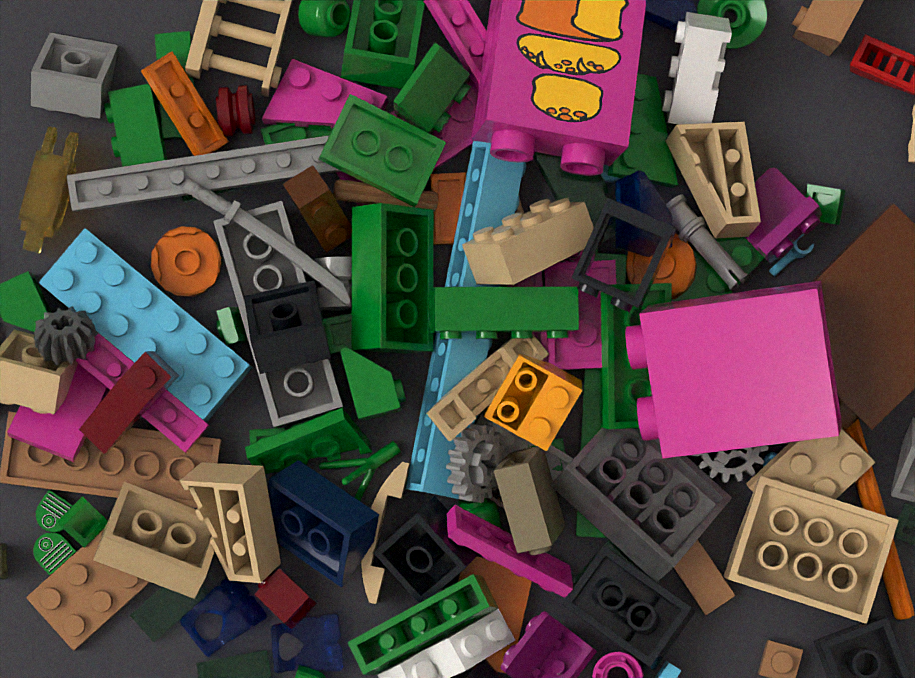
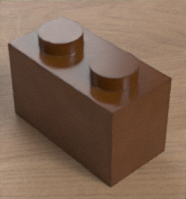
[283,165,352,253]

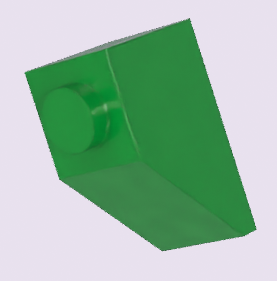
[0,271,52,332]

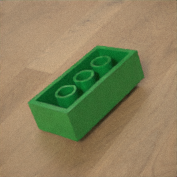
[351,203,434,354]

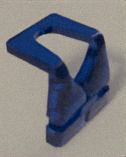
[180,577,267,657]
[271,613,344,674]

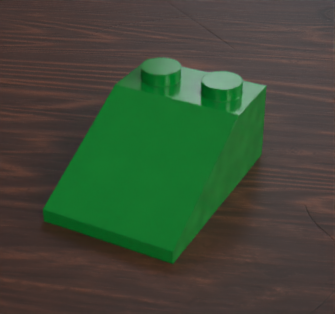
[341,0,425,89]

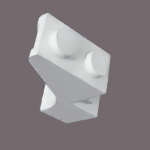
[377,609,515,678]

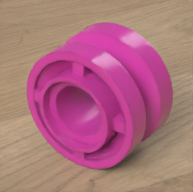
[592,652,644,678]

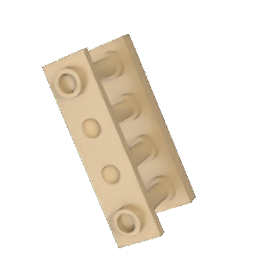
[185,0,293,97]

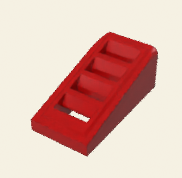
[849,34,915,95]

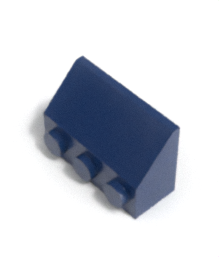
[268,460,379,587]

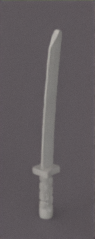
[182,178,350,305]

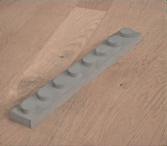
[67,135,341,213]

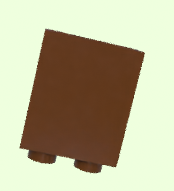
[811,203,915,430]

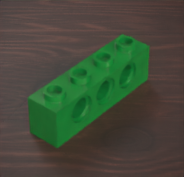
[348,574,499,676]

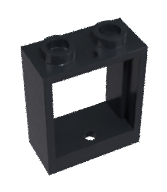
[572,198,677,312]

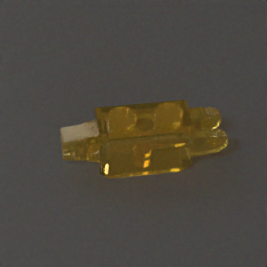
[18,126,79,254]

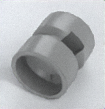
[314,257,352,311]

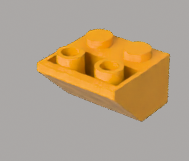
[484,354,583,451]

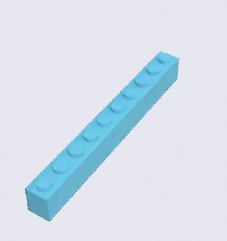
[405,141,526,499]

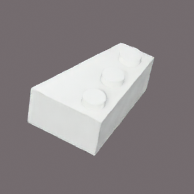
[662,12,732,125]

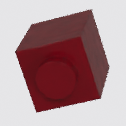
[254,568,317,629]

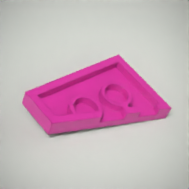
[262,59,389,129]

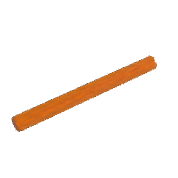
[844,419,915,620]

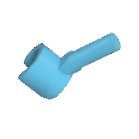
[769,234,814,277]

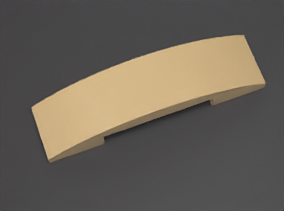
[426,334,549,441]
[361,462,410,604]

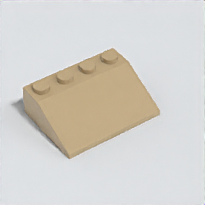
[723,476,899,624]

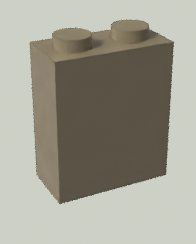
[494,446,566,555]

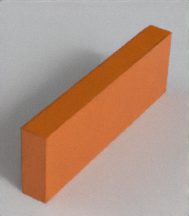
[141,51,229,156]

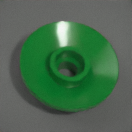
[697,0,767,49]

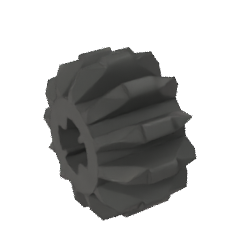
[33,306,96,366]

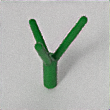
[319,441,401,501]

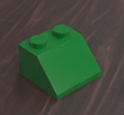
[393,43,472,135]
[340,347,406,422]

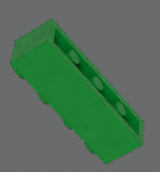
[429,287,579,340]

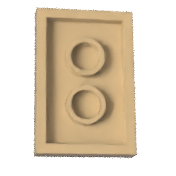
[746,427,876,500]

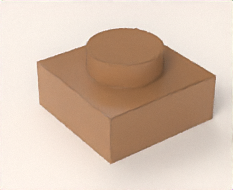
[758,640,803,678]

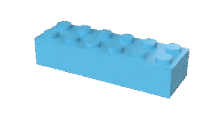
[39,228,253,422]

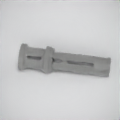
[659,194,749,291]

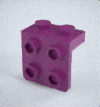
[745,168,822,264]
[500,611,597,678]

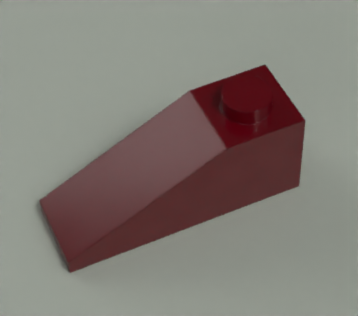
[79,351,179,454]

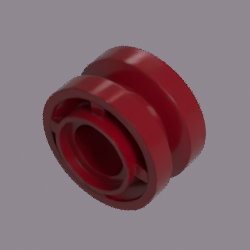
[216,85,256,137]

